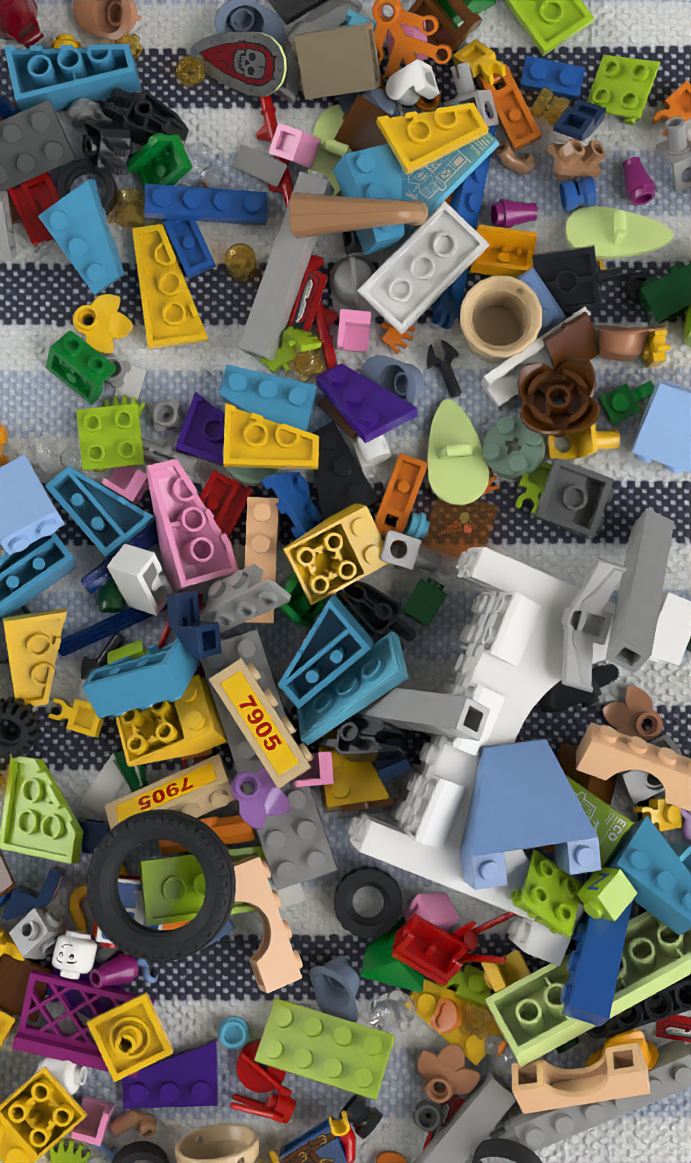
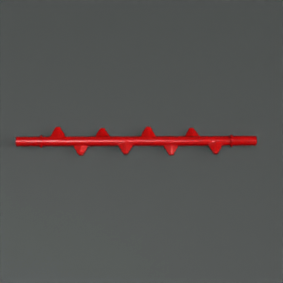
[256,95,339,370]

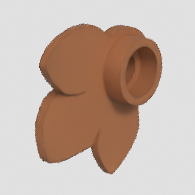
[602,685,663,740]
[417,1043,480,1103]

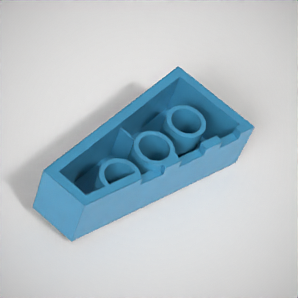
[4,44,142,112]

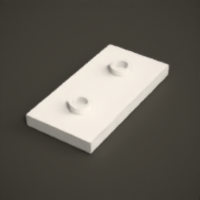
[357,201,489,335]

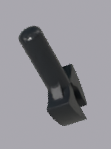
[426,340,462,398]
[81,632,125,680]

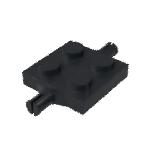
[532,245,621,313]

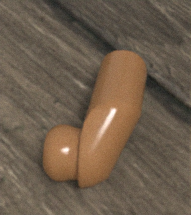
[495,141,536,175]
[109,1109,157,1138]

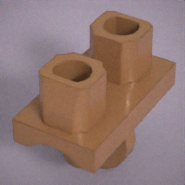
[547,138,606,182]

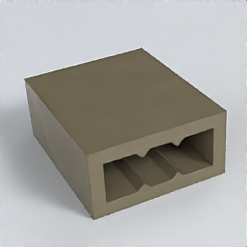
[292,21,382,100]

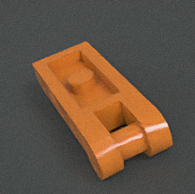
[477,63,542,152]
[374,453,428,544]

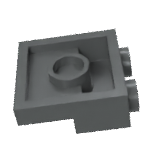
[534,458,614,539]

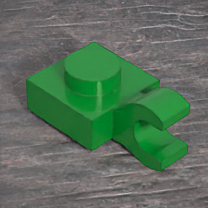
[598,380,655,426]

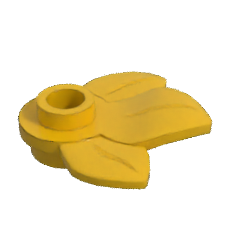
[73,294,134,354]

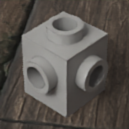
[9,907,66,959]

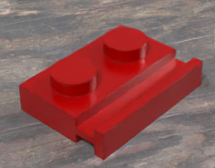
[8,172,60,247]
[199,470,254,539]

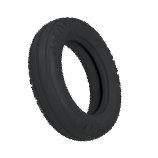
[87,809,236,962]

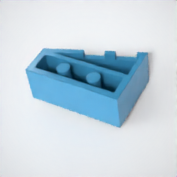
[333,144,404,255]
[38,179,125,295]
[219,364,318,432]
[45,466,155,560]
[0,532,76,621]
[278,594,375,709]
[82,635,200,718]
[606,816,691,935]

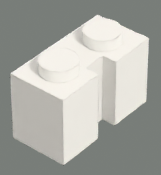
[107,544,174,616]

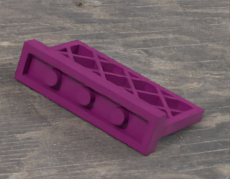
[12,969,155,1078]

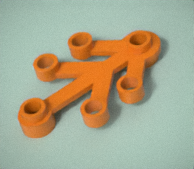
[372,0,452,111]

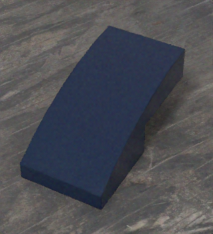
[553,99,606,141]

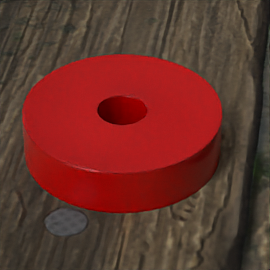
[236,1039,286,1093]

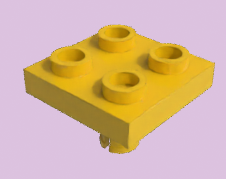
[87,992,174,1082]

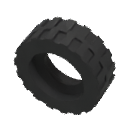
[334,866,403,939]

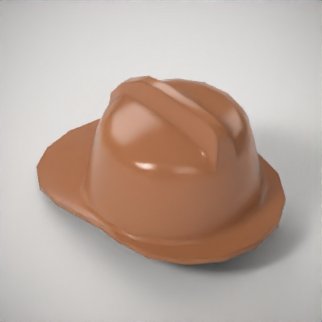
[73,0,142,39]
[592,325,666,361]

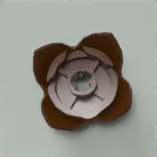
[517,359,600,438]

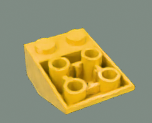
[283,503,389,605]
[116,674,228,767]
[0,1066,87,1163]

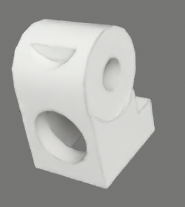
[386,59,440,106]
[353,434,391,470]

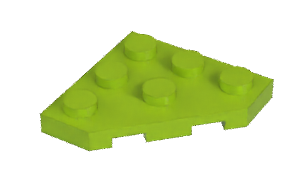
[0,755,83,864]

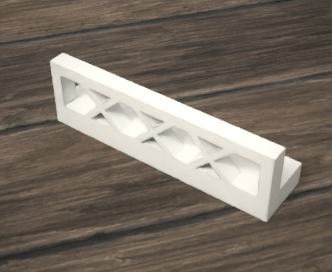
[480,307,599,408]

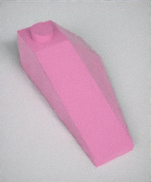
[146,459,238,590]

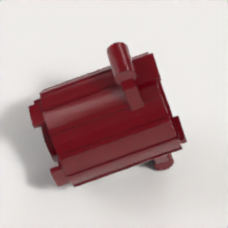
[0,0,44,49]

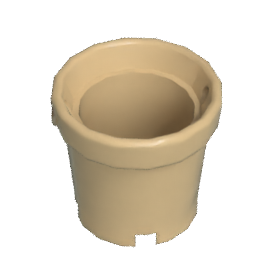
[460,276,542,363]
[175,1124,259,1163]

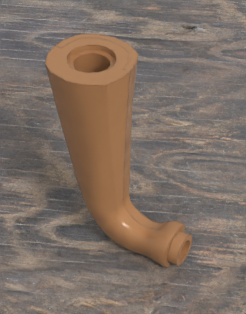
[289,192,428,239]

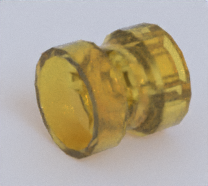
[530,86,571,127]
[114,189,145,228]
[225,243,257,281]

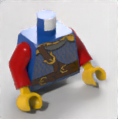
[259,1111,356,1163]

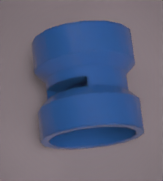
[559,176,597,212]

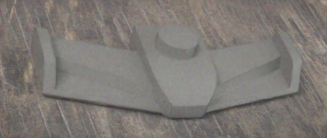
[275,0,362,105]
[560,558,627,693]

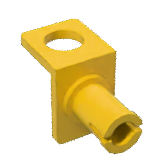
[546,424,620,460]

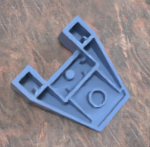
[460,739,601,890]

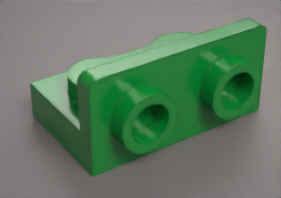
[45,331,116,405]

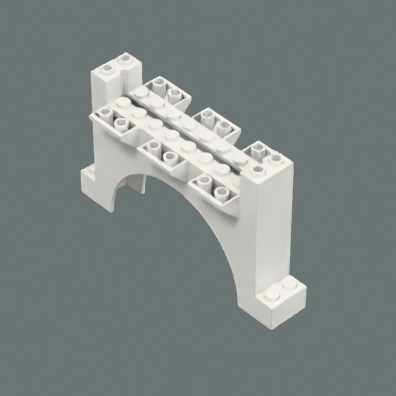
[348,547,691,966]

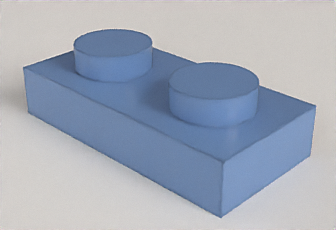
[516,267,567,337]

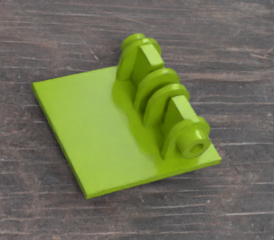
[586,55,660,126]
[76,403,145,472]
[510,849,583,938]

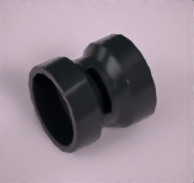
[338,1094,383,1139]

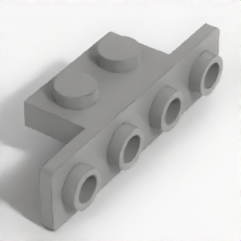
[199,564,291,633]

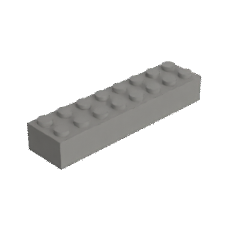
[201,629,337,890]

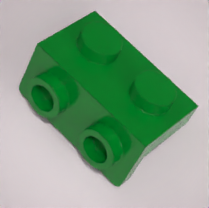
[127,133,193,187]

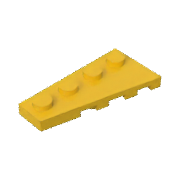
[132,224,209,350]

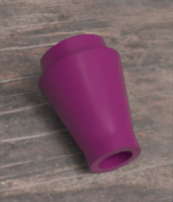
[622,157,656,206]
[491,199,538,228]
[90,953,139,988]

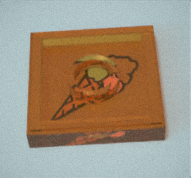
[420,497,499,559]

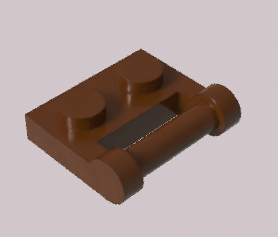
[408,0,482,60]

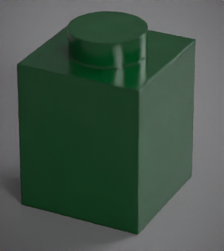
[402,577,448,627]

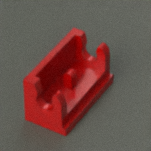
[391,914,468,987]

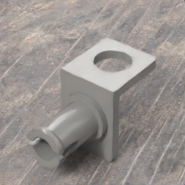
[443,62,499,127]
[656,117,691,192]
[380,530,441,573]

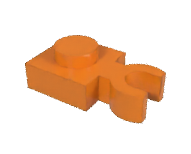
[651,81,691,136]

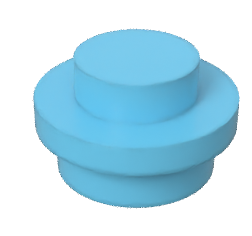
[404,512,430,539]
[218,1016,250,1049]

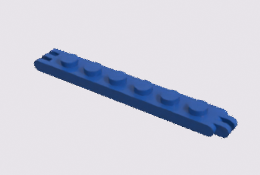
[431,104,497,330]

